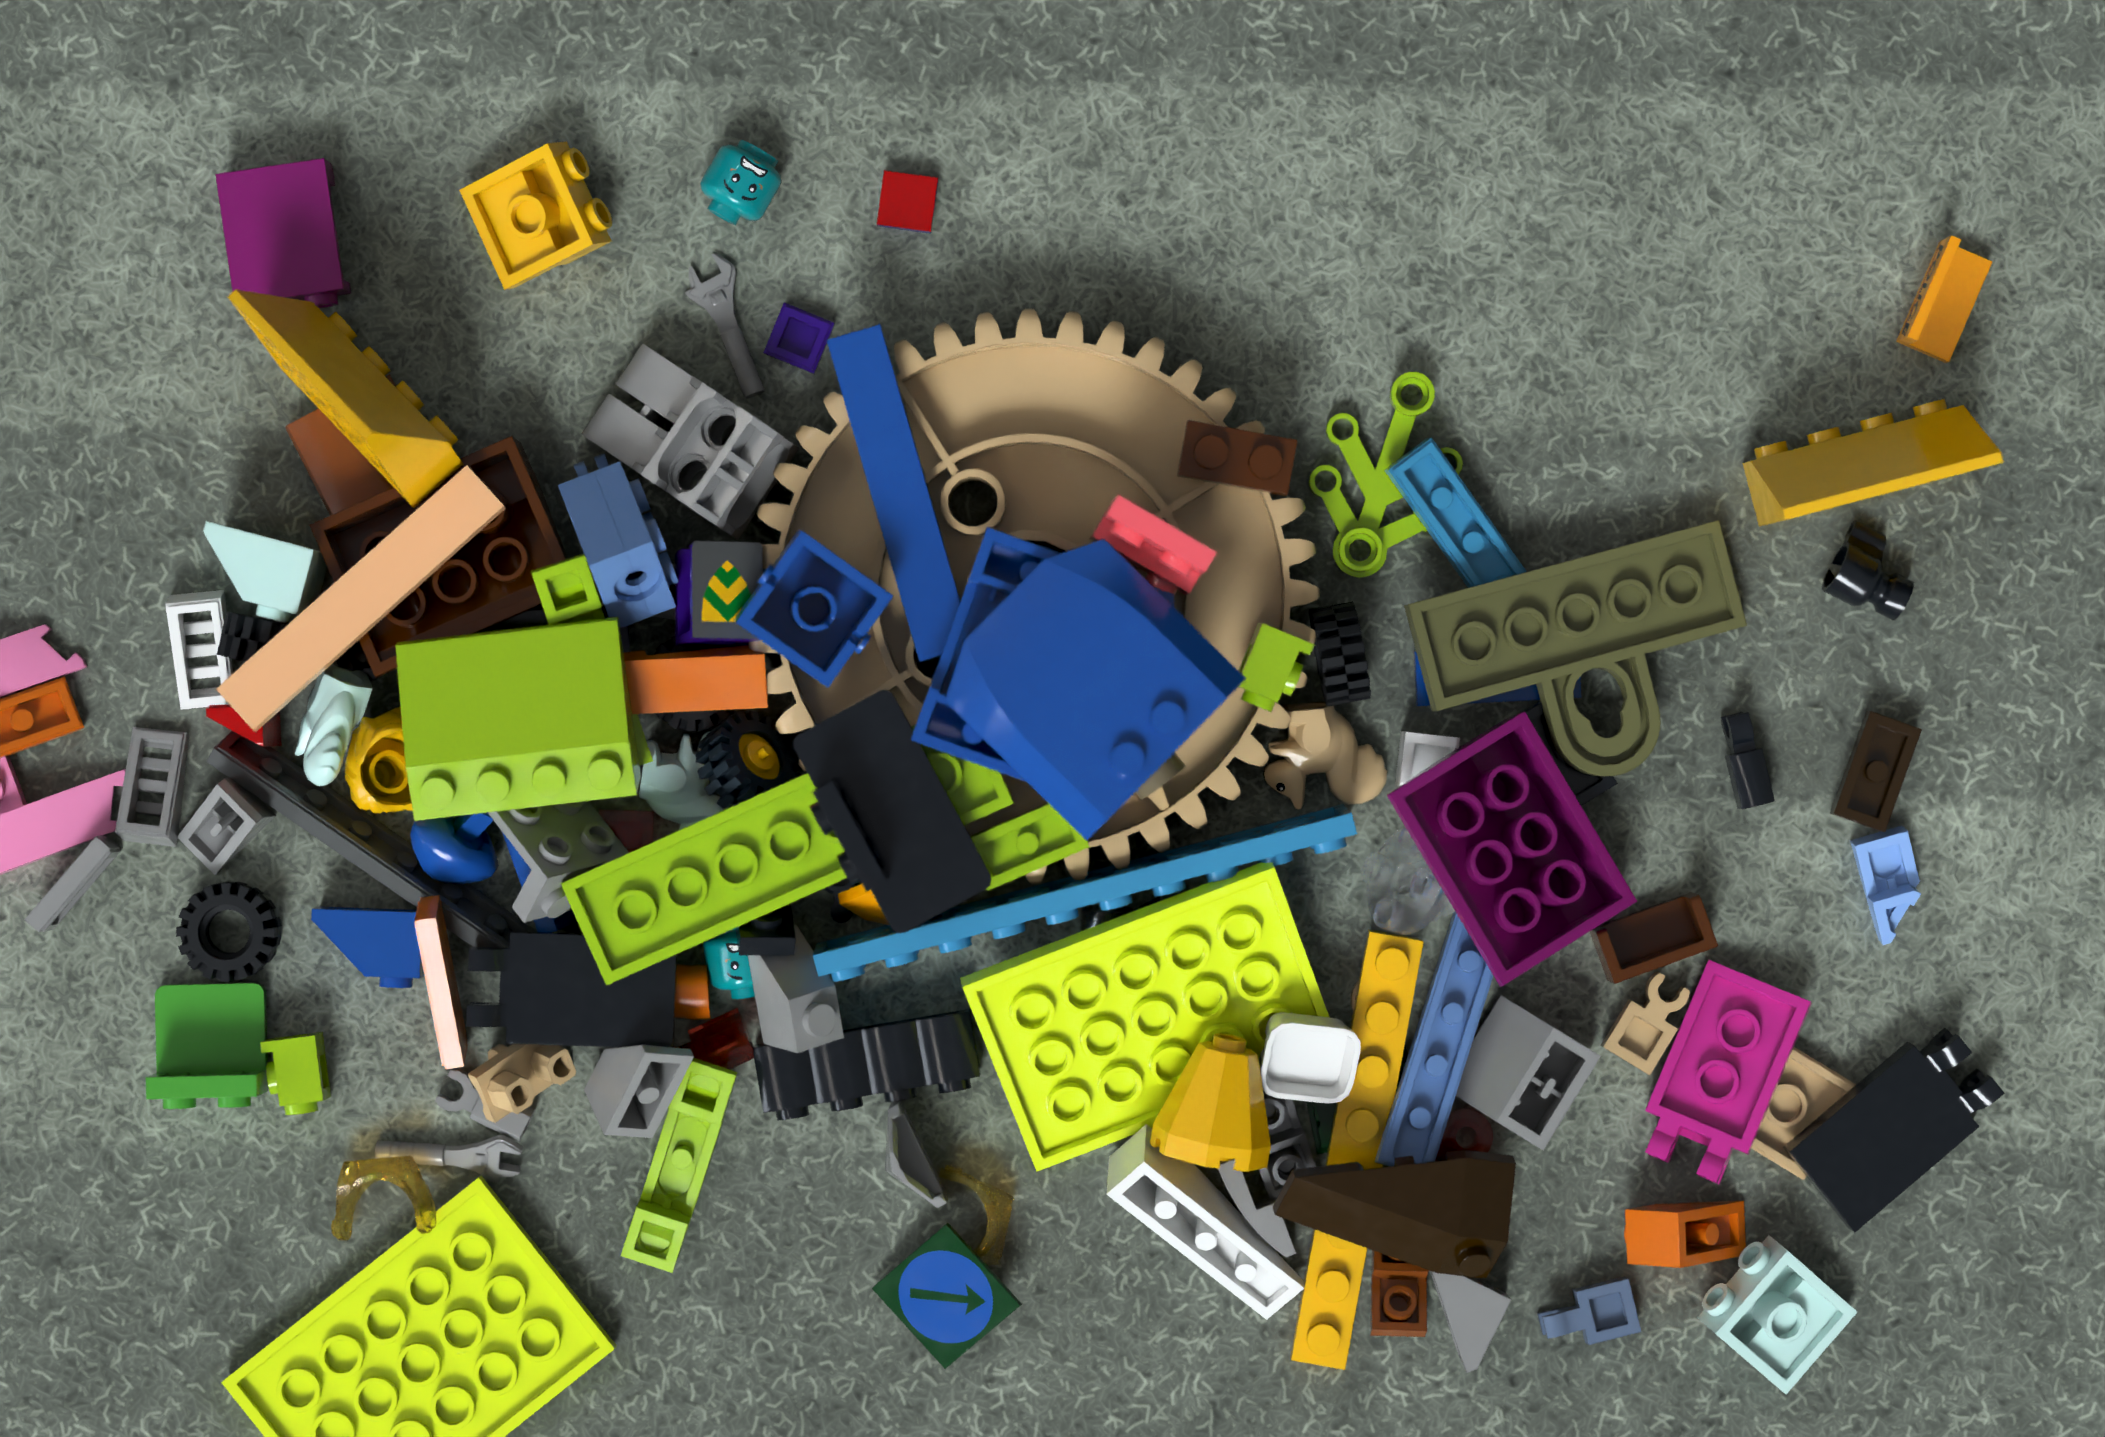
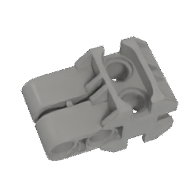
[581,343,799,539]

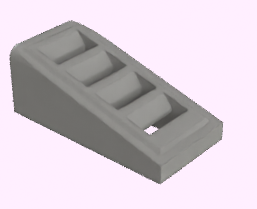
[115,727,189,847]

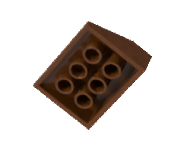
[310,436,568,677]

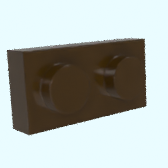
[1830,711,1922,832]

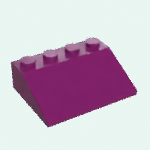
[1387,711,1637,986]

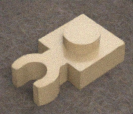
[1600,972,1690,1075]

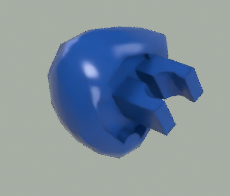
[410,812,499,883]

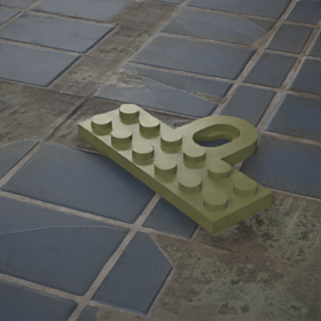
[1404,520,1747,777]

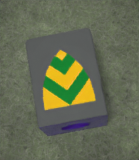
[675,541,763,647]

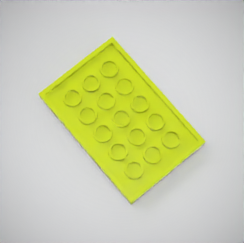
[960,862,1330,1172]
[221,1176,617,1437]

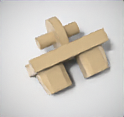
[468,1044,576,1123]

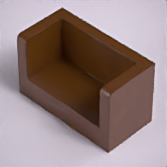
[1590,892,1718,984]

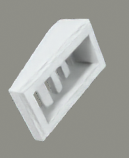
[165,590,233,710]

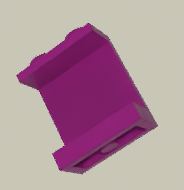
[215,158,351,309]

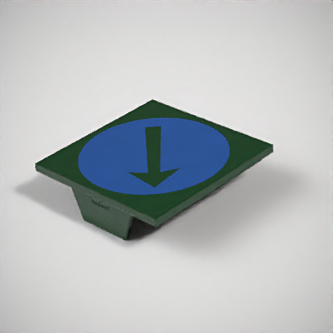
[872,1223,1022,1369]

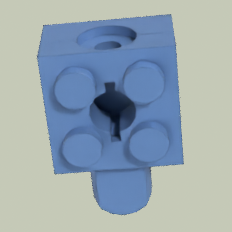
[558,454,678,628]

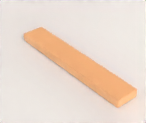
[216,465,506,732]

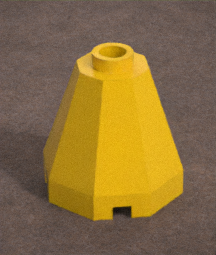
[1150,1034,1271,1172]

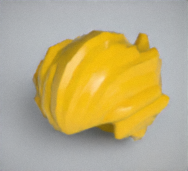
[345,706,413,814]

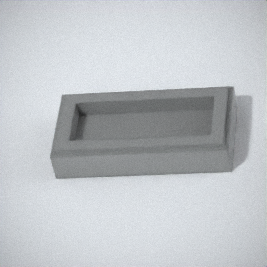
[24,835,121,932]

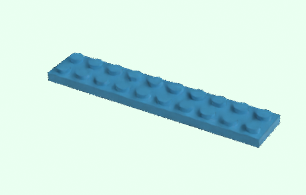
[813,804,1357,982]

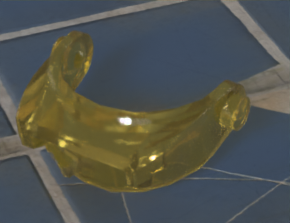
[331,1155,436,1241]
[939,1165,1014,1266]

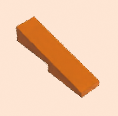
[623,645,768,714]

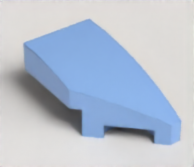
[1850,826,1921,945]

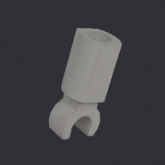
[435,1069,536,1142]

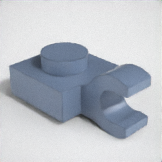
[1537,1276,1641,1345]

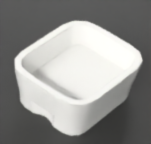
[1259,1012,1361,1104]

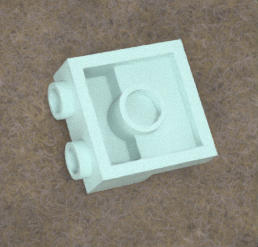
[1697,1235,1857,1394]

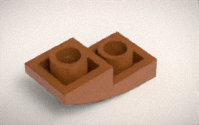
[1370,1250,1429,1337]

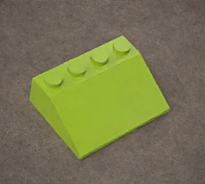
[395,617,641,821]

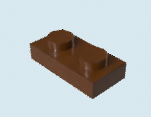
[1177,420,1298,496]

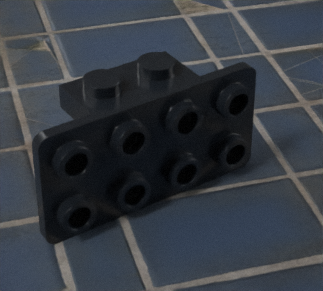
[793,690,992,933]

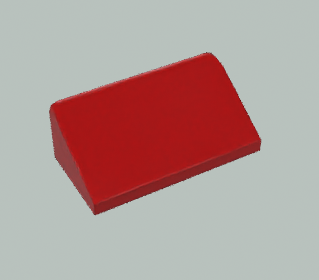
[206,704,282,747]

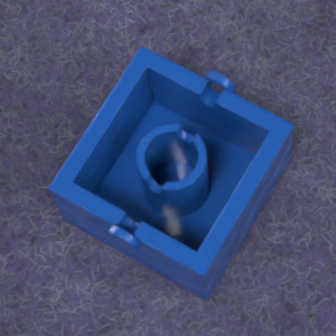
[734,529,893,688]

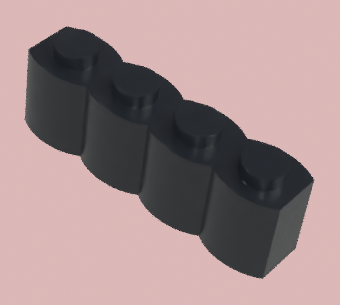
[752,1009,981,1121]

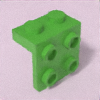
[146,982,268,1109]

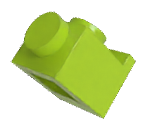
[1238,623,1314,712]
[260,1032,331,1115]

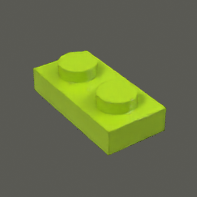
[970,803,1090,891]

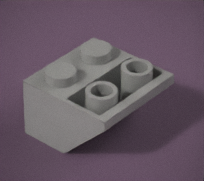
[1456,995,1601,1150]

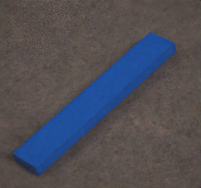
[827,324,961,662]

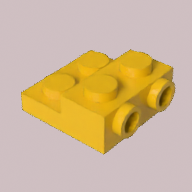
[459,141,612,290]

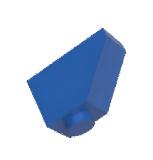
[311,907,425,988]

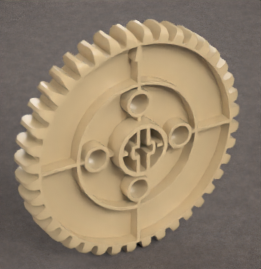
[748,309,1320,884]

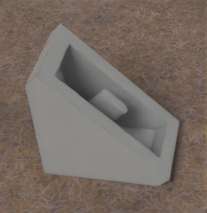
[177,778,275,875]
[1430,1271,1511,1373]

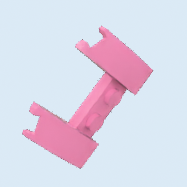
[0,624,126,875]

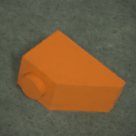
[1624,1201,1746,1268]

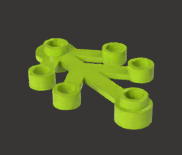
[1308,372,1463,578]

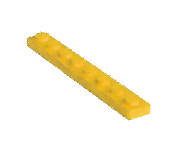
[1290,929,1424,1370]

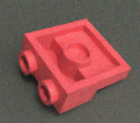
[1090,495,1217,595]

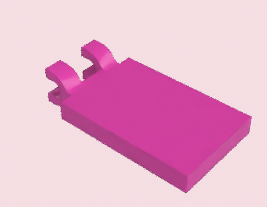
[1645,959,1812,1185]

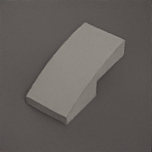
[1218,1159,1296,1257]

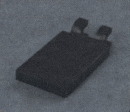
[466,931,677,1048]
[1783,1028,2004,1233]

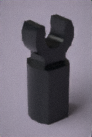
[1720,712,1775,809]

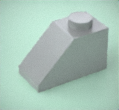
[748,925,844,1053]
[584,1045,694,1138]

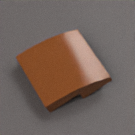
[285,374,396,515]

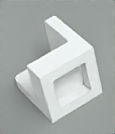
[1395,731,1460,786]

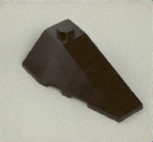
[1273,1150,1516,1279]

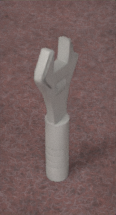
[685,253,765,399]
[375,1135,523,1183]

